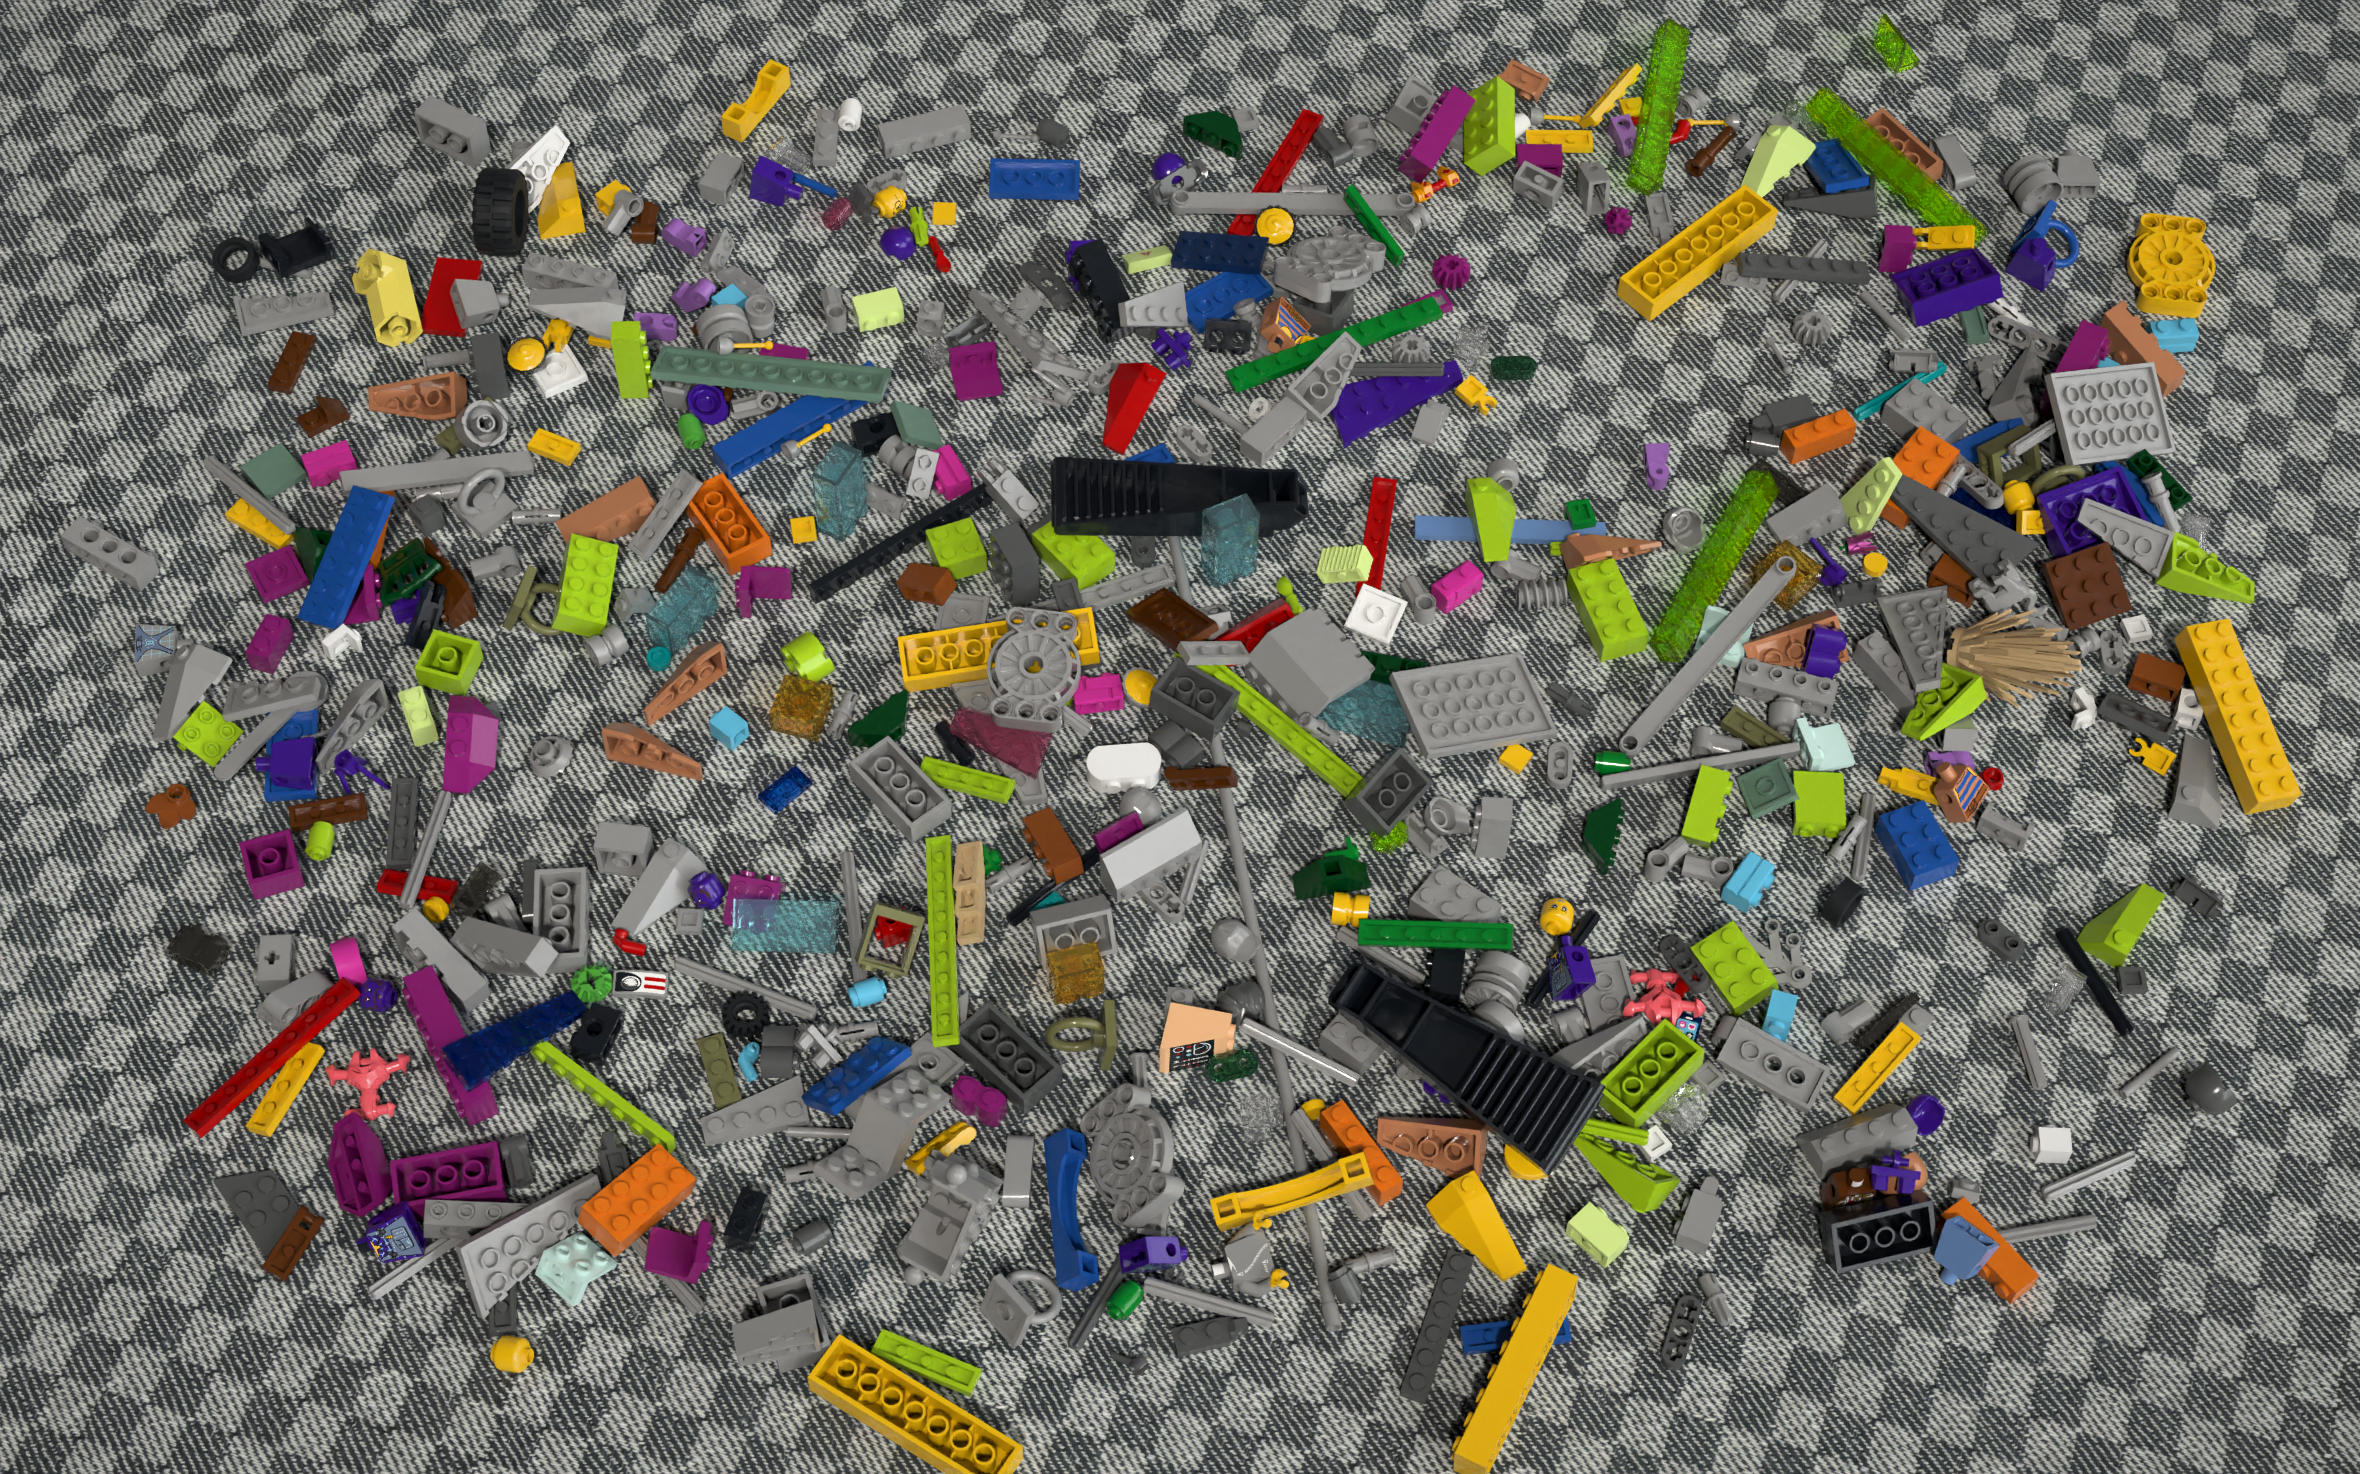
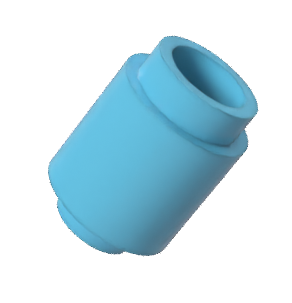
[847,976,887,1008]

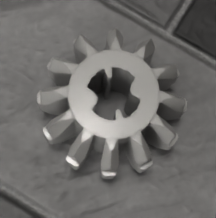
[1792,308,1832,348]
[1391,333,1431,362]

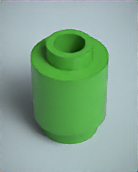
[677,414,706,449]

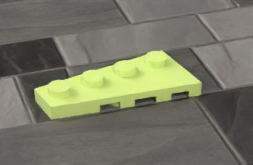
[1840,457,1902,536]

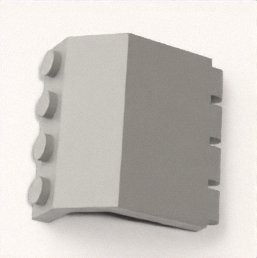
[1245,608,1375,734]

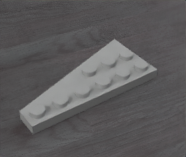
[1877,585,1948,692]

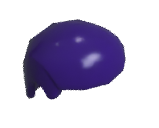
[1151,152,1186,184]
[879,226,916,260]
[1906,1093,1945,1136]

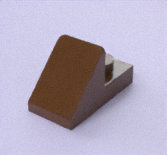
[296,396,351,439]

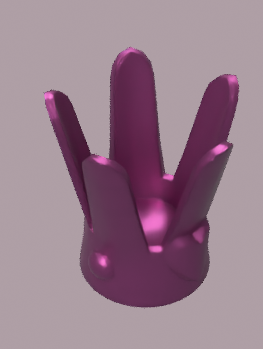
[1839,531,1877,556]

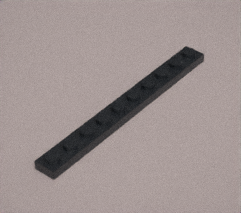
[809,475,997,604]

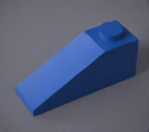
[1951,418,2025,463]

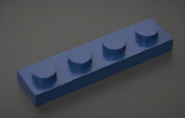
[1459,1315,1572,1356]

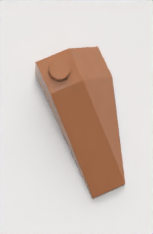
[644,641,728,726]

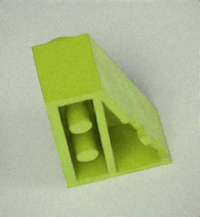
[1681,764,1734,848]

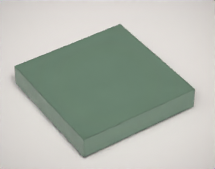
[890,400,944,450]
[240,443,308,500]
[1736,757,1799,820]

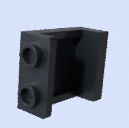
[258,217,333,278]

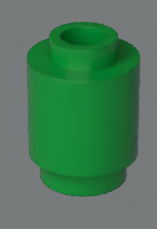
[1594,750,1631,775]
[1105,1280,1144,1321]

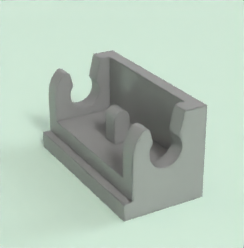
[1976,802,2035,852]

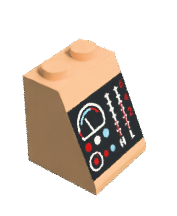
[1159,1002,1236,1073]

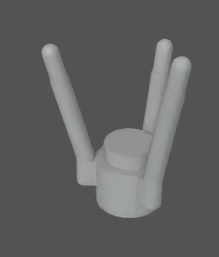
[1027,367,1076,410]

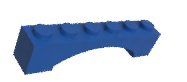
[1044,1128,1099,1292]

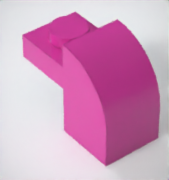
[329,937,368,986]

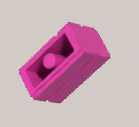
[300,440,357,488]
[933,444,972,501]
[1431,560,1484,614]
[1072,673,1124,715]

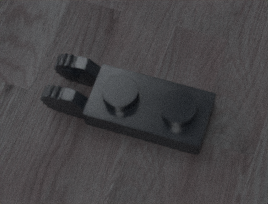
[404,580,447,650]

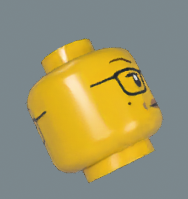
[872,185,907,219]

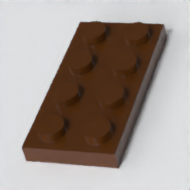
[1125,587,1219,655]

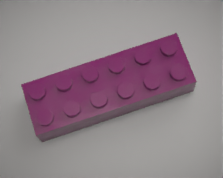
[401,965,499,1127]

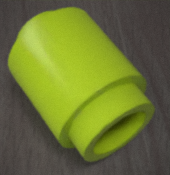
[305,821,335,861]

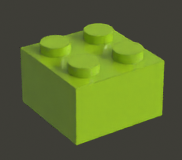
[925,517,987,580]
[414,629,483,696]

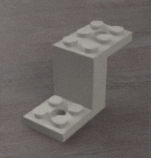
[813,1068,951,1201]

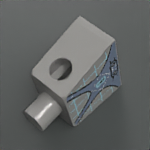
[134,624,194,677]

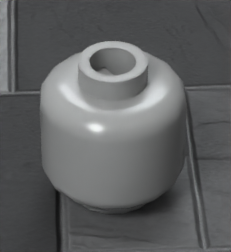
[1487,458,1520,492]
[1768,697,1801,735]

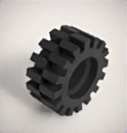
[721,991,770,1042]

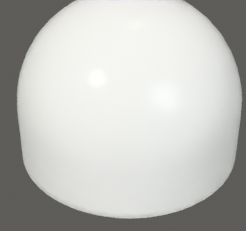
[1249,397,1272,420]

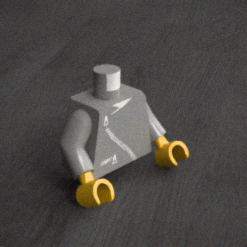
[1211,1210,1289,1298]

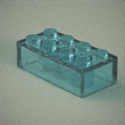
[812,440,868,542]
[1201,493,1260,588]
[1316,680,1411,749]
[732,898,839,953]

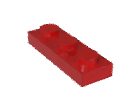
[377,869,459,905]

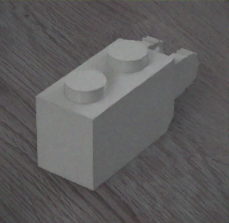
[977,457,1040,522]
[1673,1176,1723,1256]

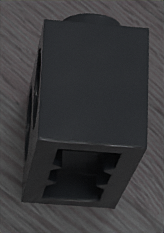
[1204,317,1252,354]

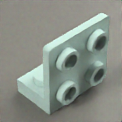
[1693,605,1754,669]
[1792,717,1855,772]
[535,1232,617,1307]

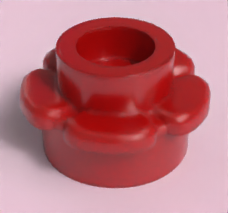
[1979,767,2004,791]

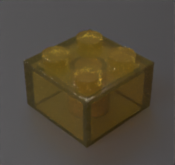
[1751,540,1823,611]
[769,674,834,742]
[1046,942,1104,1005]

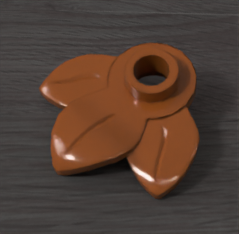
[145,784,196,829]

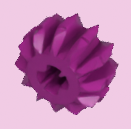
[1432,253,1471,291]

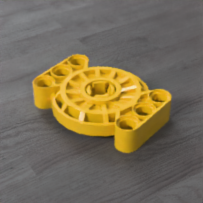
[2126,213,2216,318]

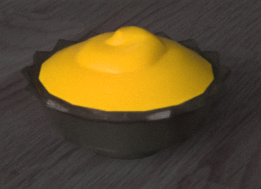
[1253,205,1297,247]
[504,335,548,375]

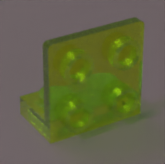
[1874,14,1920,74]

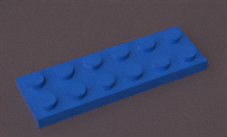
[297,485,395,631]

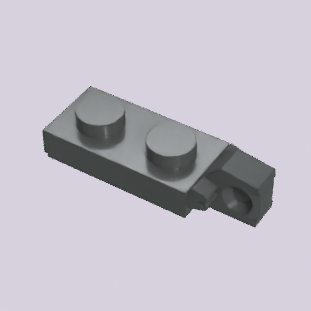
[597,1130,630,1186]
[1171,1317,1249,1357]

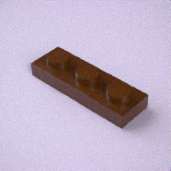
[267,331,316,395]
[288,793,368,833]

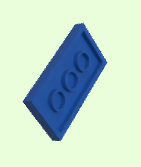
[1803,138,1869,193]
[989,158,1080,200]
[1185,272,1274,335]
[264,709,319,802]
[801,1036,912,1116]

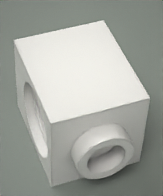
[2173,688,2203,731]

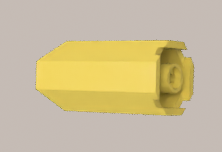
[352,249,423,347]

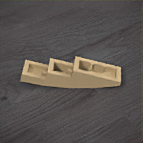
[952,841,986,946]

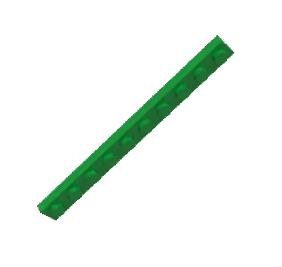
[1225,296,1443,393]

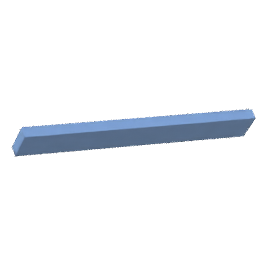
[1415,515,1606,545]

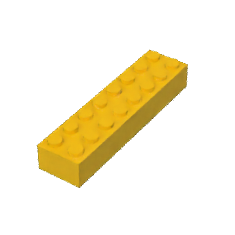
[1617,185,1778,321]
[897,607,1100,693]
[2174,619,2302,815]
[1451,1263,1579,1474]
[807,1334,1024,1474]

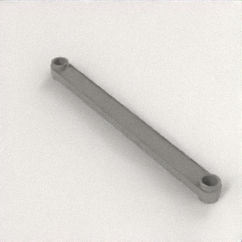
[1170,190,1415,217]
[1618,556,1797,758]

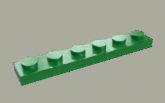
[1358,919,1514,951]

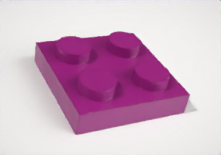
[245,545,310,604]

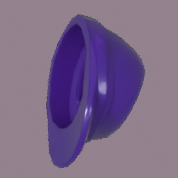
[687,384,729,425]

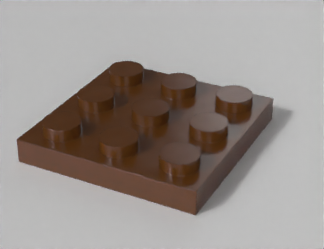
[2041,542,2133,632]

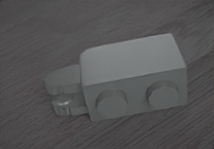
[1749,394,1817,439]

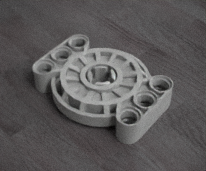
[1273,226,1386,303]
[987,607,1081,733]
[1080,1083,1184,1229]

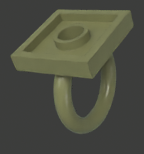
[2028,465,2085,510]
[502,565,565,636]
[1044,1000,1117,1071]

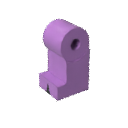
[1607,114,1641,158]
[661,218,707,258]
[671,278,716,313]
[634,312,677,342]
[1643,443,1670,490]
[1923,751,1975,779]

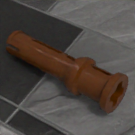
[1685,126,1736,177]
[654,527,705,594]

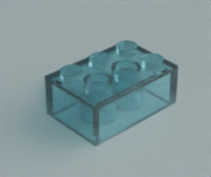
[646,566,718,657]

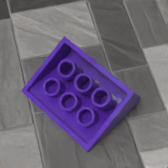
[1889,246,2003,327]
[2036,466,2148,560]

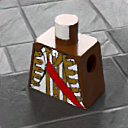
[1819,1167,1876,1212]

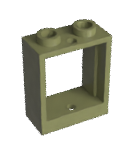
[1977,424,2042,490]
[855,900,925,979]

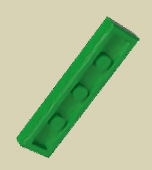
[1343,184,1405,267]

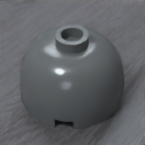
[2185,1063,2238,1116]

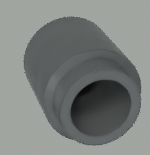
[1036,118,1071,148]
[1745,431,1780,457]
[791,1219,833,1257]
[1327,1263,1364,1306]

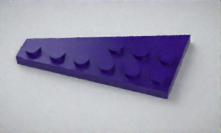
[1330,360,1463,449]

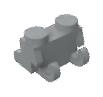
[1967,355,2004,399]

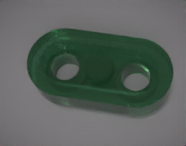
[1490,356,1537,380]
[1205,1049,1258,1082]

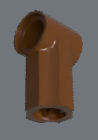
[631,201,659,245]

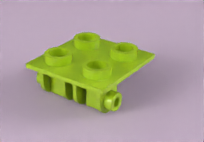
[173,701,244,768]

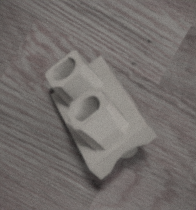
[793,1023,842,1070]

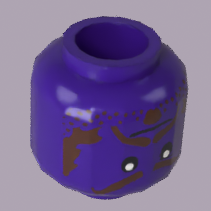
[687,871,725,910]
[357,977,398,1013]

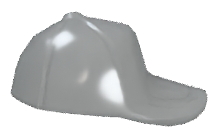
[1423,796,1470,835]
[1211,919,1261,962]

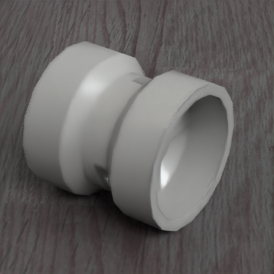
[1676,87,1708,118]
[1400,205,1432,236]
[1233,298,1261,327]
[2067,628,2101,660]

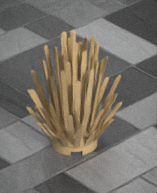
[1947,609,2082,708]

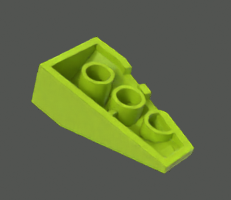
[2155,531,2255,604]

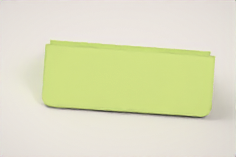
[1122,245,1172,274]

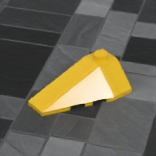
[537,162,586,239]

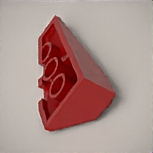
[1102,362,1167,456]
[1212,597,1294,667]

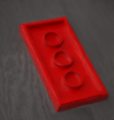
[421,257,483,337]

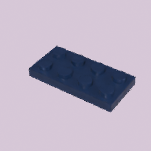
[1171,231,1269,274]

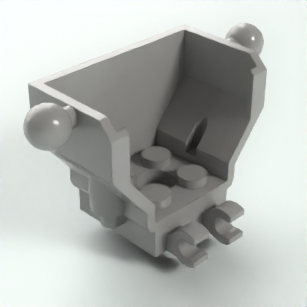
[896,1149,1003,1286]

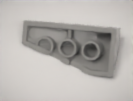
[1384,74,1464,152]
[2167,735,2222,830]

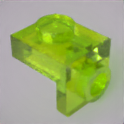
[1370,821,1409,856]

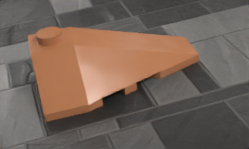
[368,371,467,421]
[1560,533,1662,572]
[1743,609,1850,668]
[601,721,703,781]
[1377,1117,1488,1179]

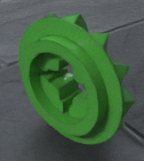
[571,963,613,1002]

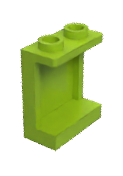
[1791,771,1846,838]

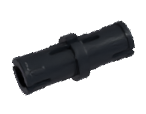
[934,721,975,767]

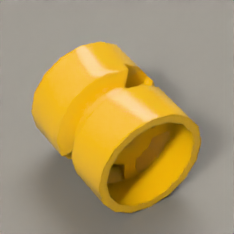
[1331,891,1370,928]

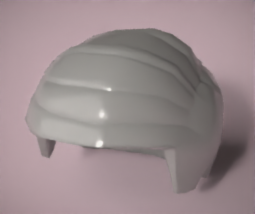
[1119,787,1162,827]

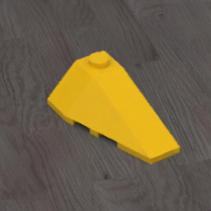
[1426,1170,1527,1282]

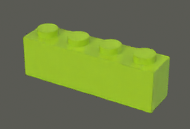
[611,321,654,399]

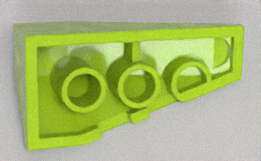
[1465,477,1516,562]
[1900,662,1987,741]
[2077,883,2166,969]
[1574,1132,1681,1213]

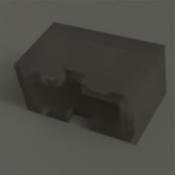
[449,861,501,920]

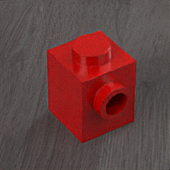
[873,906,912,949]

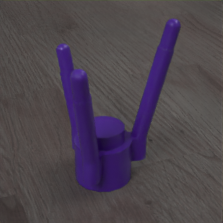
[1797,537,1848,587]
[334,749,390,794]

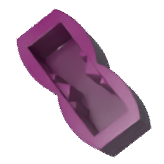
[951,1075,1007,1127]

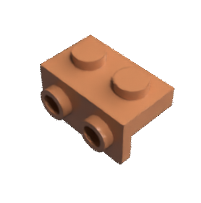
[1497,59,1550,103]

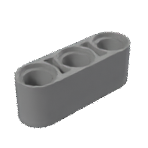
[1929,134,1976,191]
[263,970,334,1025]
[1002,1135,1035,1208]

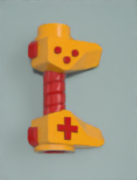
[1410,166,1459,204]

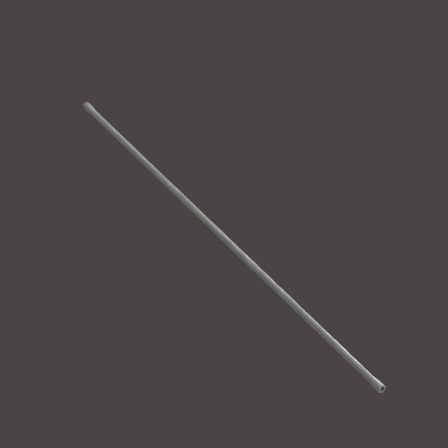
[1167,536,1342,1332]

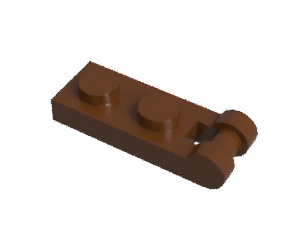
[1164,766,1238,791]
[261,1205,325,1283]

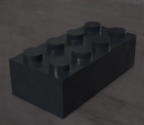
[1068,238,1136,344]
[1819,1189,1938,1274]

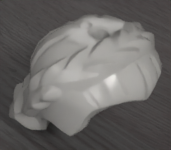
[1662,506,1707,555]

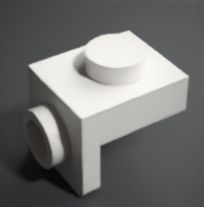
[321,624,363,660]
[2069,687,2098,731]

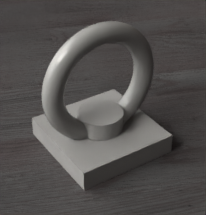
[451,467,519,539]
[979,1270,1062,1348]

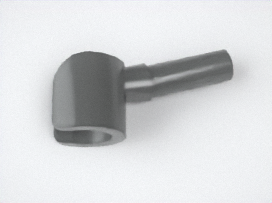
[1236,714,1253,738]
[1156,1268,1185,1304]
[1110,1351,1149,1376]

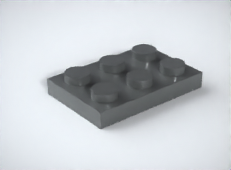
[2097,690,2178,744]

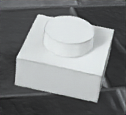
[2119,615,2153,644]
[1636,1125,1672,1162]

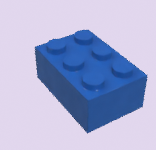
[1874,800,1960,891]

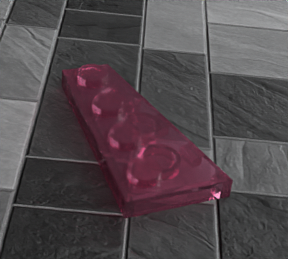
[950,708,1052,780]

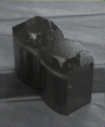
[166,925,230,977]

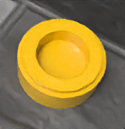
[1862,553,1888,577]
[423,896,449,923]
[1300,1099,1327,1121]

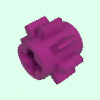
[1604,206,1632,235]

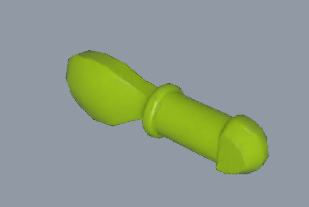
[1276,577,1304,616]

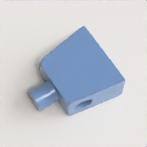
[1934,1215,2000,1285]

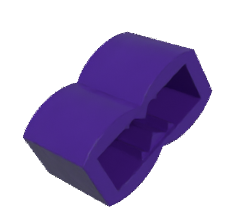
[1801,623,1847,679]

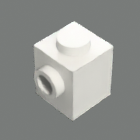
[2030,1125,2072,1164]

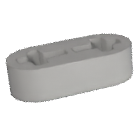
[867,169,907,200]
[1088,359,1124,395]
[1176,425,1212,463]
[2098,630,2124,675]

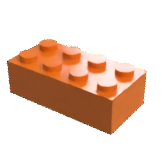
[1880,426,1960,530]
[684,472,772,576]
[577,1143,696,1257]

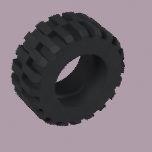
[472,167,529,257]

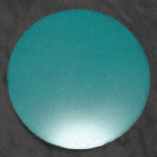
[646,646,672,671]

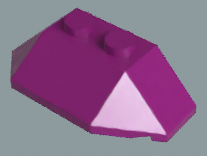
[443,695,499,794]
[328,1112,392,1217]

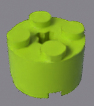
[779,630,835,690]

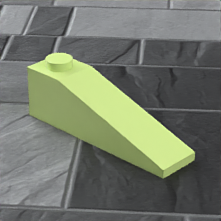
[1740,125,1816,197]

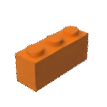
[1780,409,1857,465]

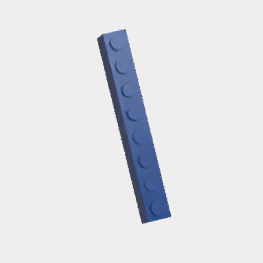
[712,361,887,480]

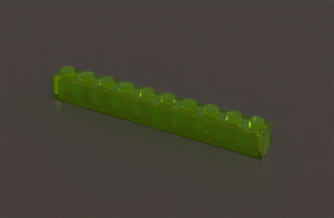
[1627,18,1689,197]
[1805,87,1991,251]
[1649,471,1780,663]

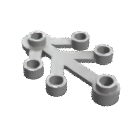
[1735,918,1812,989]

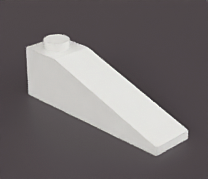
[505,125,570,213]

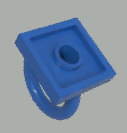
[2010,199,2079,268]

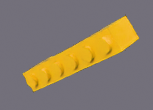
[1210,1152,1374,1232]

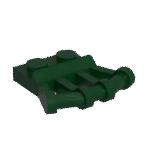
[378,537,443,607]

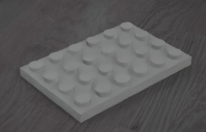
[2044,362,2176,466]
[1389,652,1558,760]

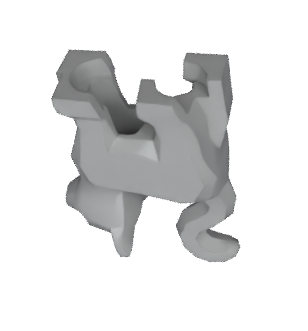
[1968,558,2048,628]

